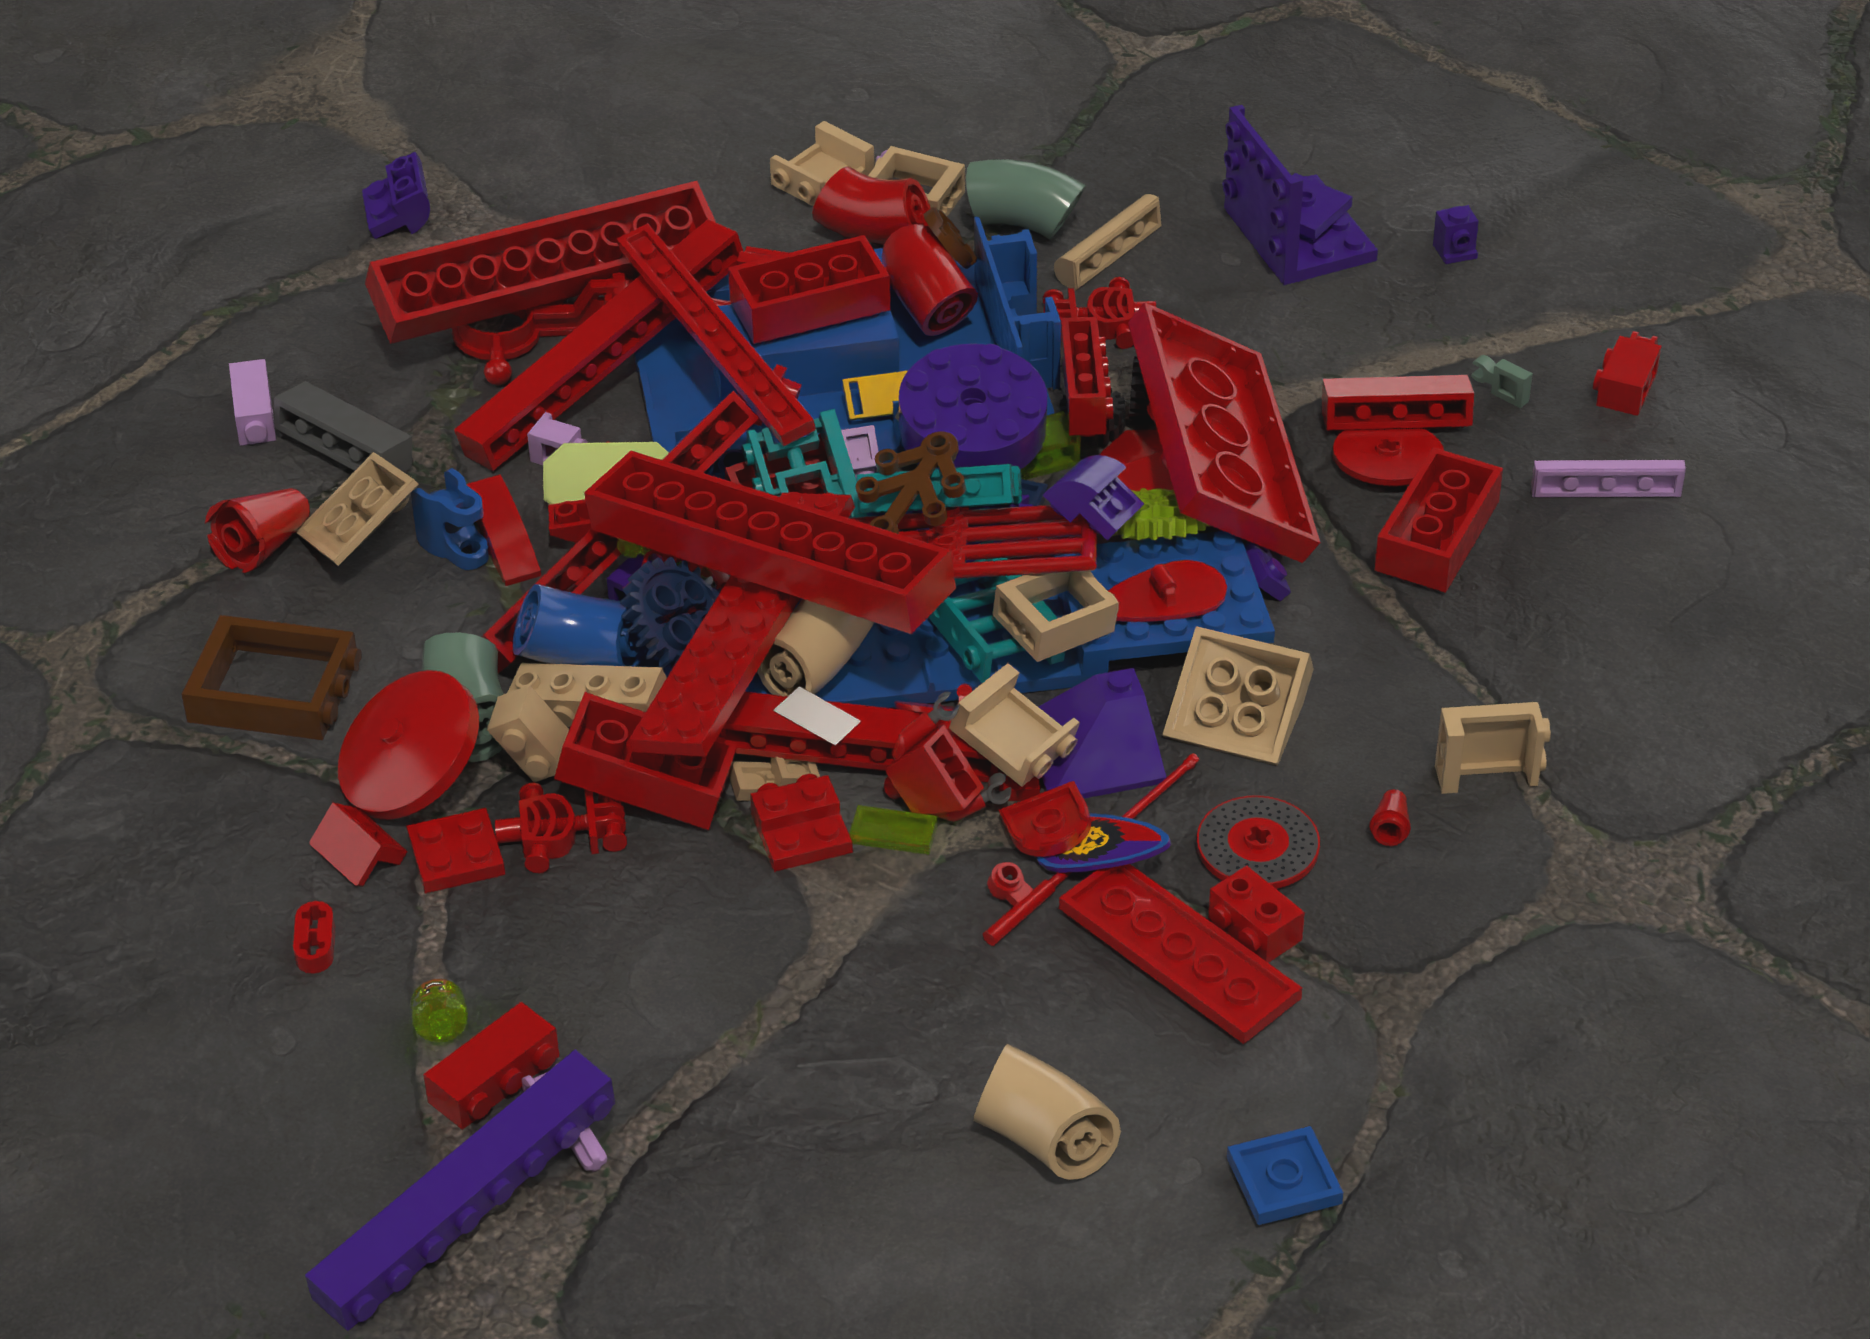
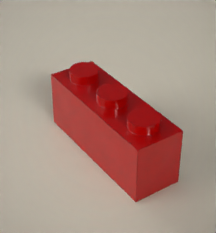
[423,1002,560,1130]

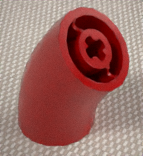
[812,166,931,245]
[881,224,978,336]

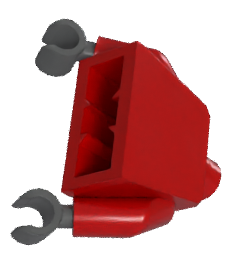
[884,692,1011,822]

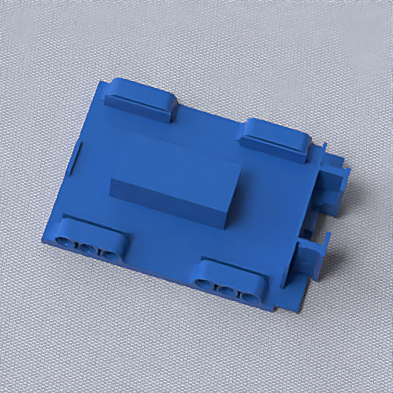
[633,217,1061,480]

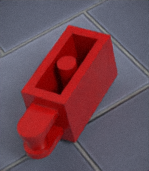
[1593,331,1662,416]

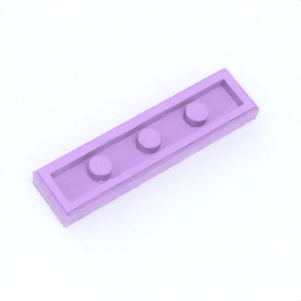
[1531,460,1686,497]

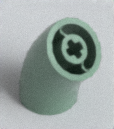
[966,159,1086,240]
[422,632,504,762]

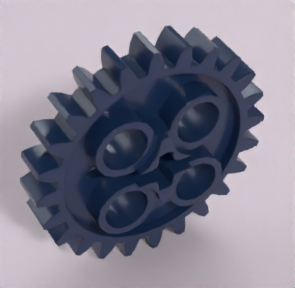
[620,557,722,669]

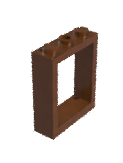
[181,615,362,740]

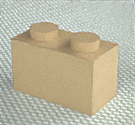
[487,685,569,783]

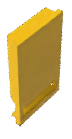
[842,371,907,420]

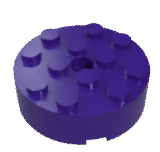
[899,344,1048,470]

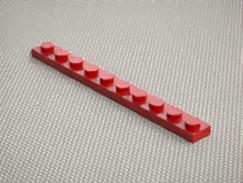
[617,223,816,447]

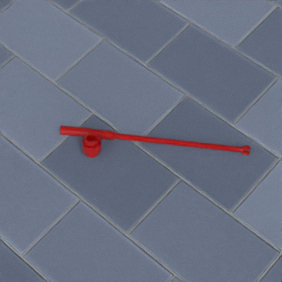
[983,753,1199,946]

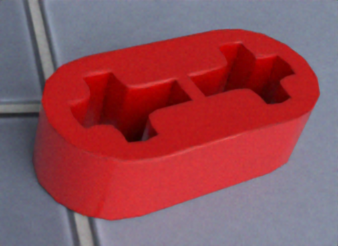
[293,901,336,974]

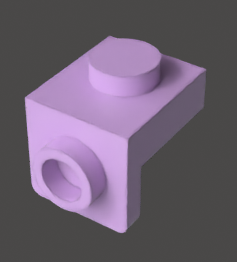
[841,425,879,480]

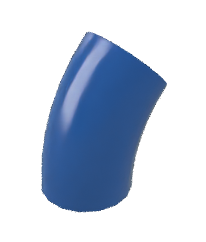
[513,584,649,667]

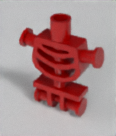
[1043,277,1156,349]
[495,783,627,873]

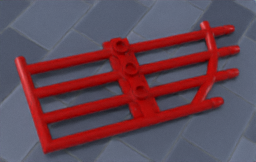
[849,505,1097,579]

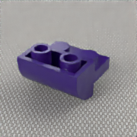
[362,152,430,239]
[1043,455,1144,540]

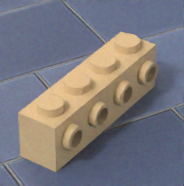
[507,663,667,727]

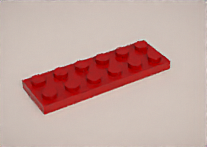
[1059,864,1303,1044]

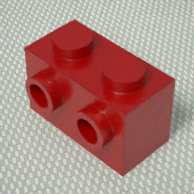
[1208,865,1305,963]

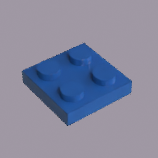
[1227,1126,1343,1225]

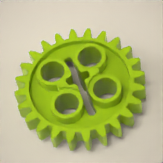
[1113,488,1210,540]

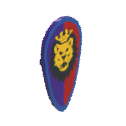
[1036,813,1171,873]

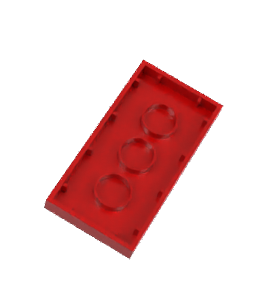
[1128,302,1321,563]

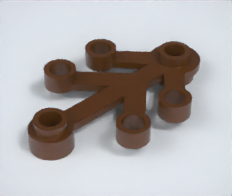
[855,431,966,534]

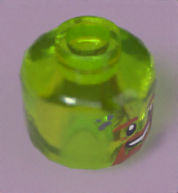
[410,979,468,1043]

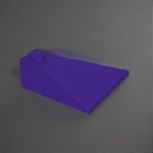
[1038,668,1166,799]

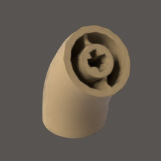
[757,599,874,696]
[973,1044,1121,1180]

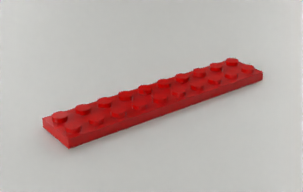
[629,492,855,757]

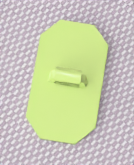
[543,442,669,504]

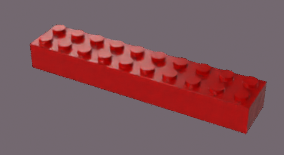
[365,181,716,344]
[584,451,956,634]

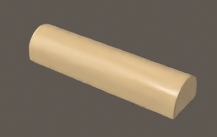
[1054,194,1162,291]

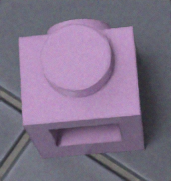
[527,412,588,465]

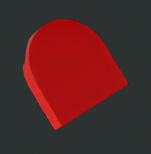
[999,781,1091,857]

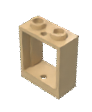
[868,146,965,216]
[993,571,1119,662]

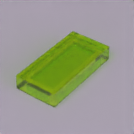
[849,805,938,855]

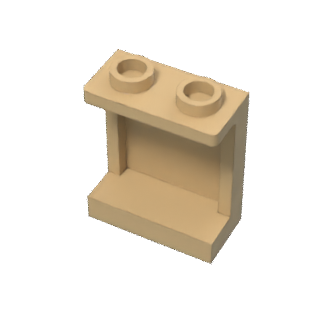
[770,121,875,206]
[949,663,1080,787]
[1435,702,1551,794]

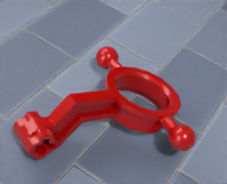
[452,272,633,386]

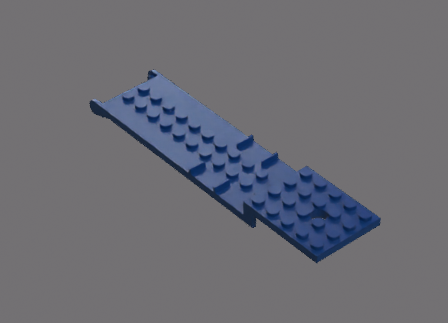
[644,530,1275,708]

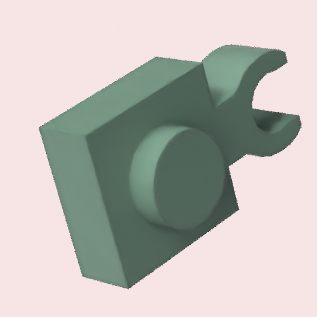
[1471,355,1533,408]

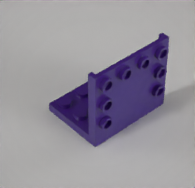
[1222,105,1378,285]

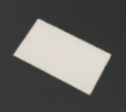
[773,686,861,745]

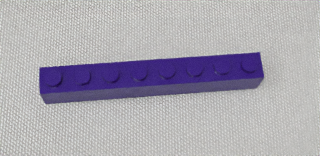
[305,1049,615,1331]

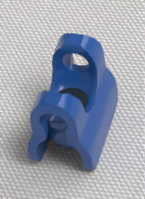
[411,468,489,570]

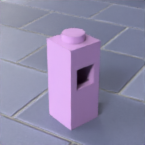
[229,359,276,446]

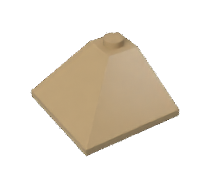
[296,452,418,566]
[1162,626,1314,766]

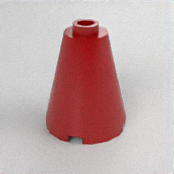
[205,488,310,573]

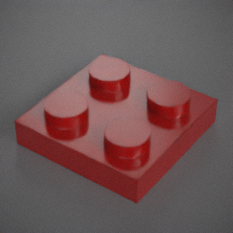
[406,808,506,893]

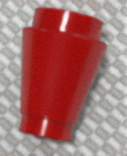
[1370,789,1411,846]

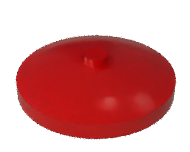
[338,670,479,819]

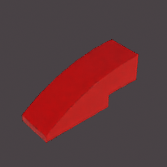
[467,474,541,586]

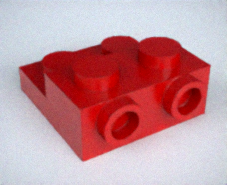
[750,774,853,872]

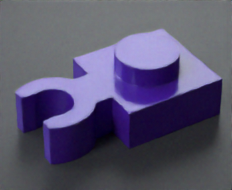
[1244,541,1291,601]

